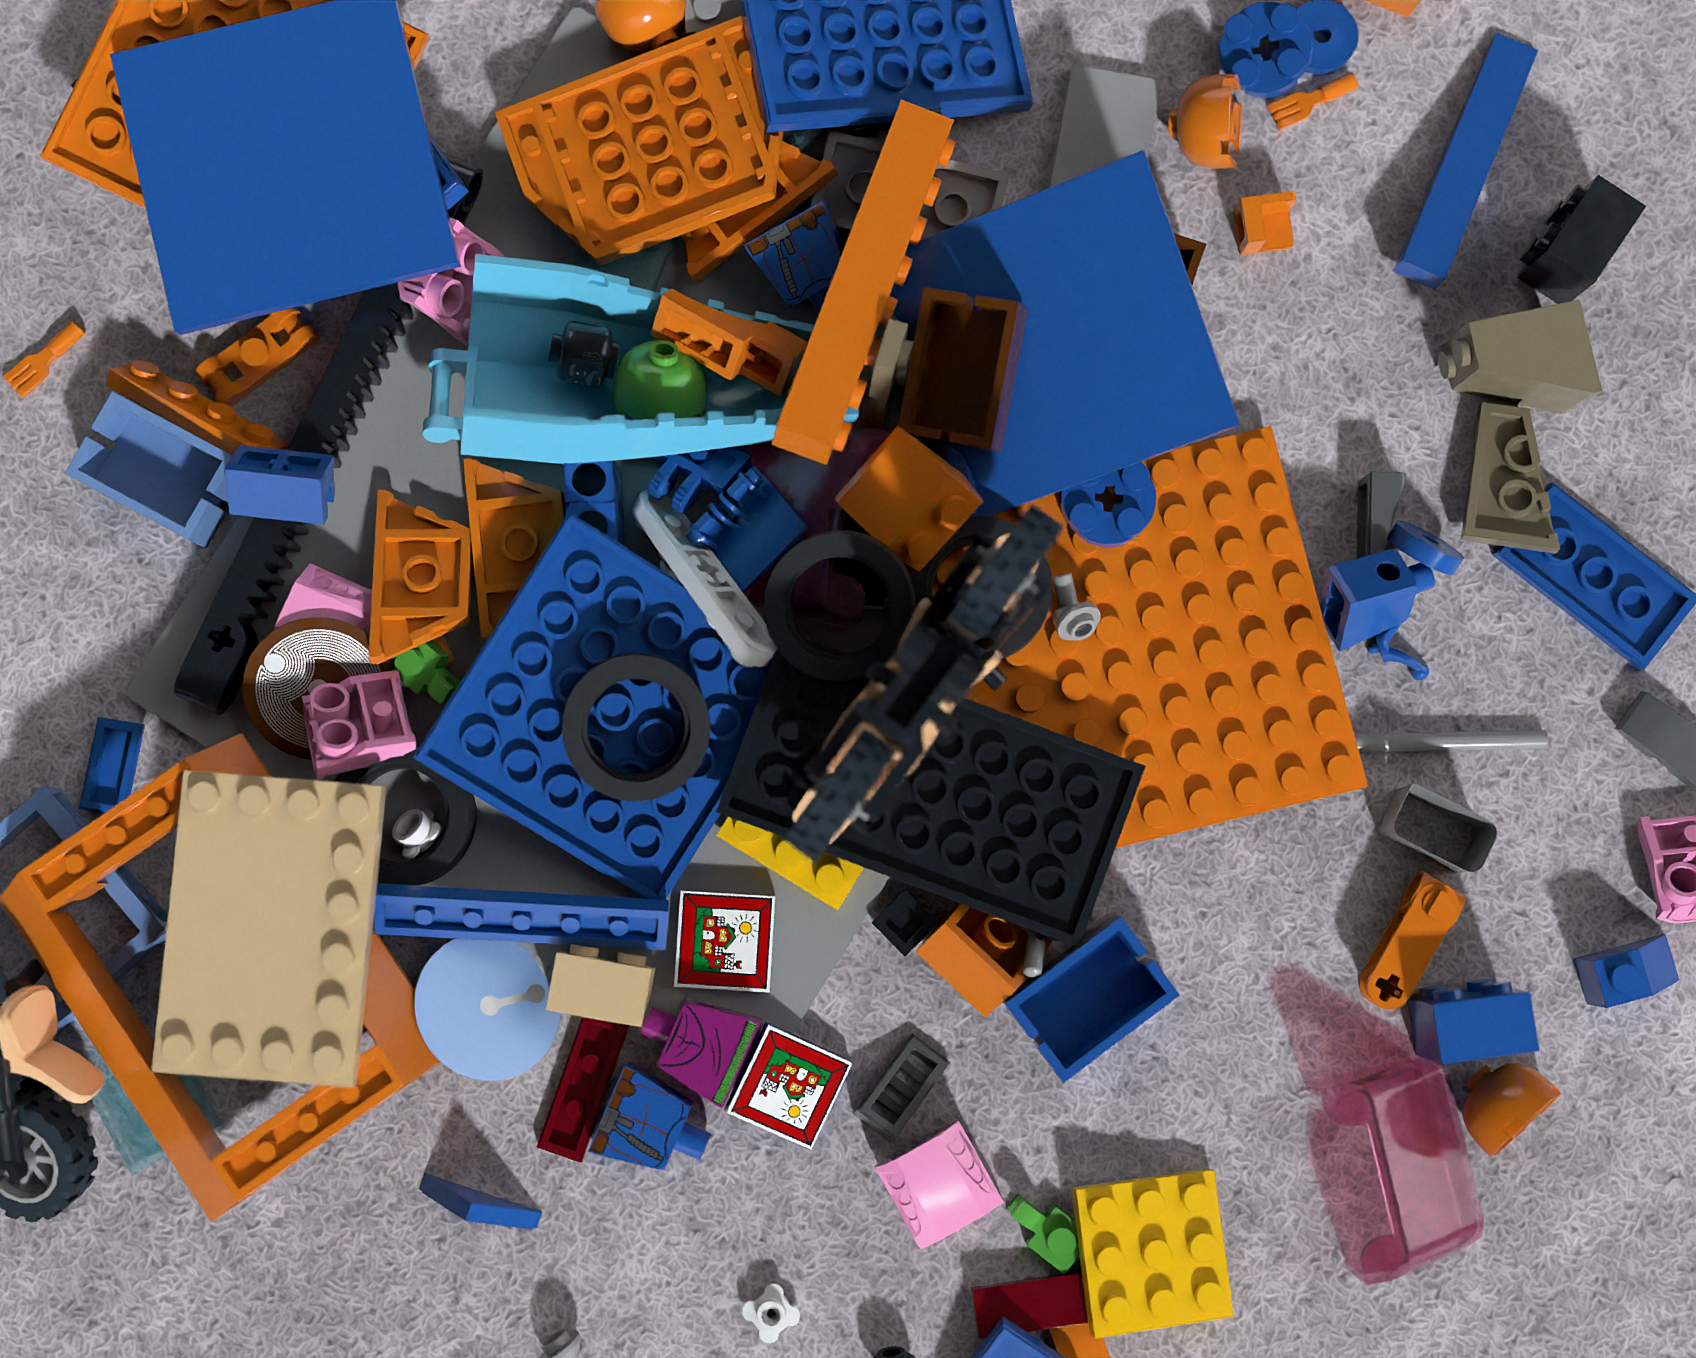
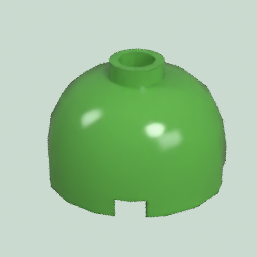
[612,340,708,420]

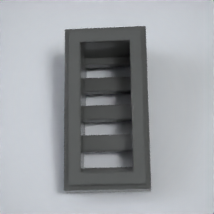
[1356,471,1406,558]
[853,1033,950,1143]

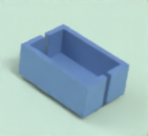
[64,391,233,548]

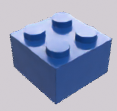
[1407,979,1540,1064]

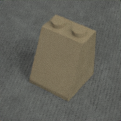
[1438,299,1602,414]

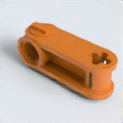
[1359,870,1466,1010]

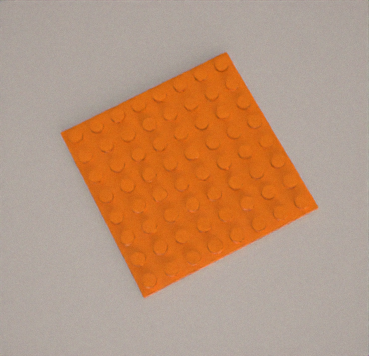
[932,426,1368,848]

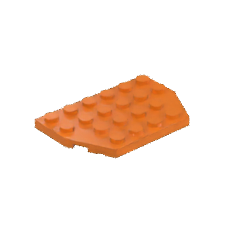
[495,15,784,266]

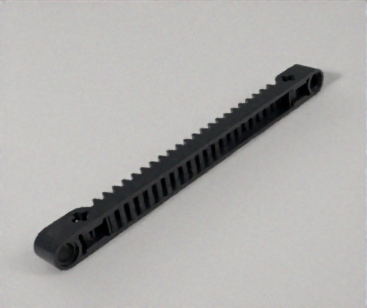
[174,151,484,715]

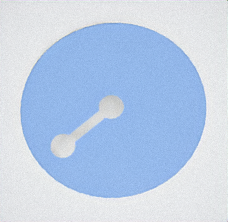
[414,939,560,1081]

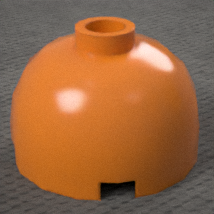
[595,0,686,53]
[1168,74,1242,169]
[1462,1063,1562,1158]

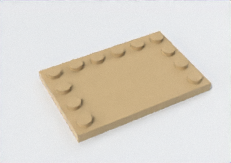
[152,770,386,1087]

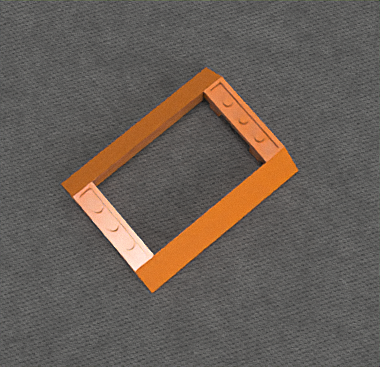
[0,733,441,1222]

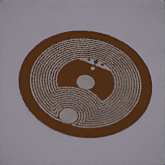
[242,617,393,760]

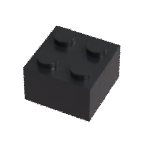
[1517,175,1646,304]

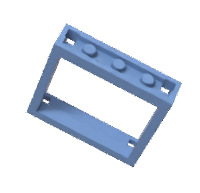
[0,786,168,1037]

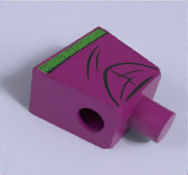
[640,999,762,1109]

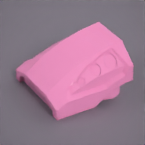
[398,217,505,346]
[274,563,372,635]
[302,670,416,781]
[1637,815,1696,924]
[874,1119,1004,1250]

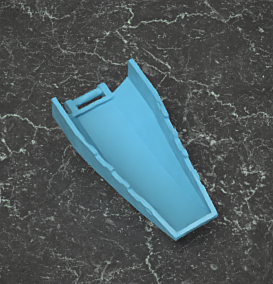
[422,254,859,464]

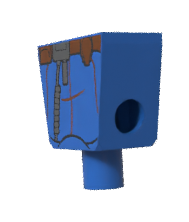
[744,201,844,315]
[588,1061,711,1170]

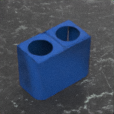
[564,460,625,547]

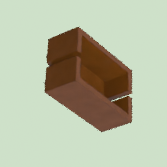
[898,287,1028,452]

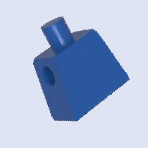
[1320,549,1435,652]

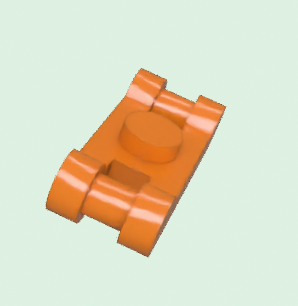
[195,307,320,407]

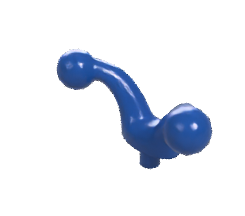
[1367,624,1429,680]

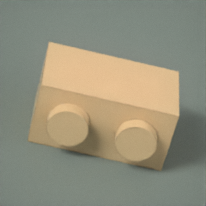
[546,944,656,1027]

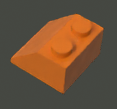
[834,426,983,572]
[915,903,1053,1017]

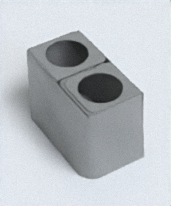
[1376,783,1498,872]

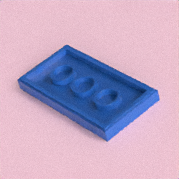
[1492,482,1696,671]

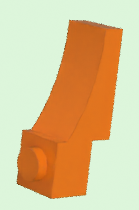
[650,288,808,397]

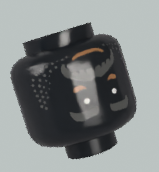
[548,321,620,387]

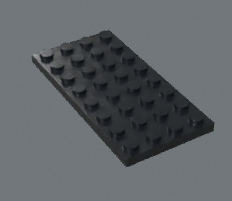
[716,640,1146,948]

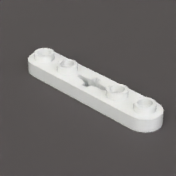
[631,489,777,667]

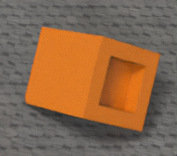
[1233,191,1297,255]

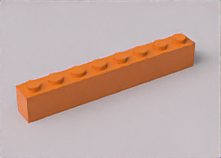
[771,100,956,465]

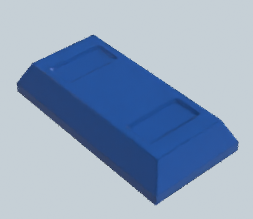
[79,717,145,813]

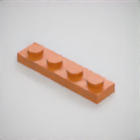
[106,360,290,455]

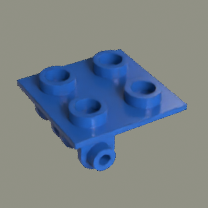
[686,466,809,594]

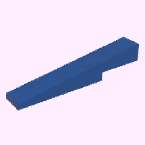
[1393,32,1539,290]

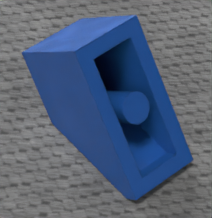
[1573,934,1679,1008]

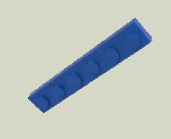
[374,883,669,950]

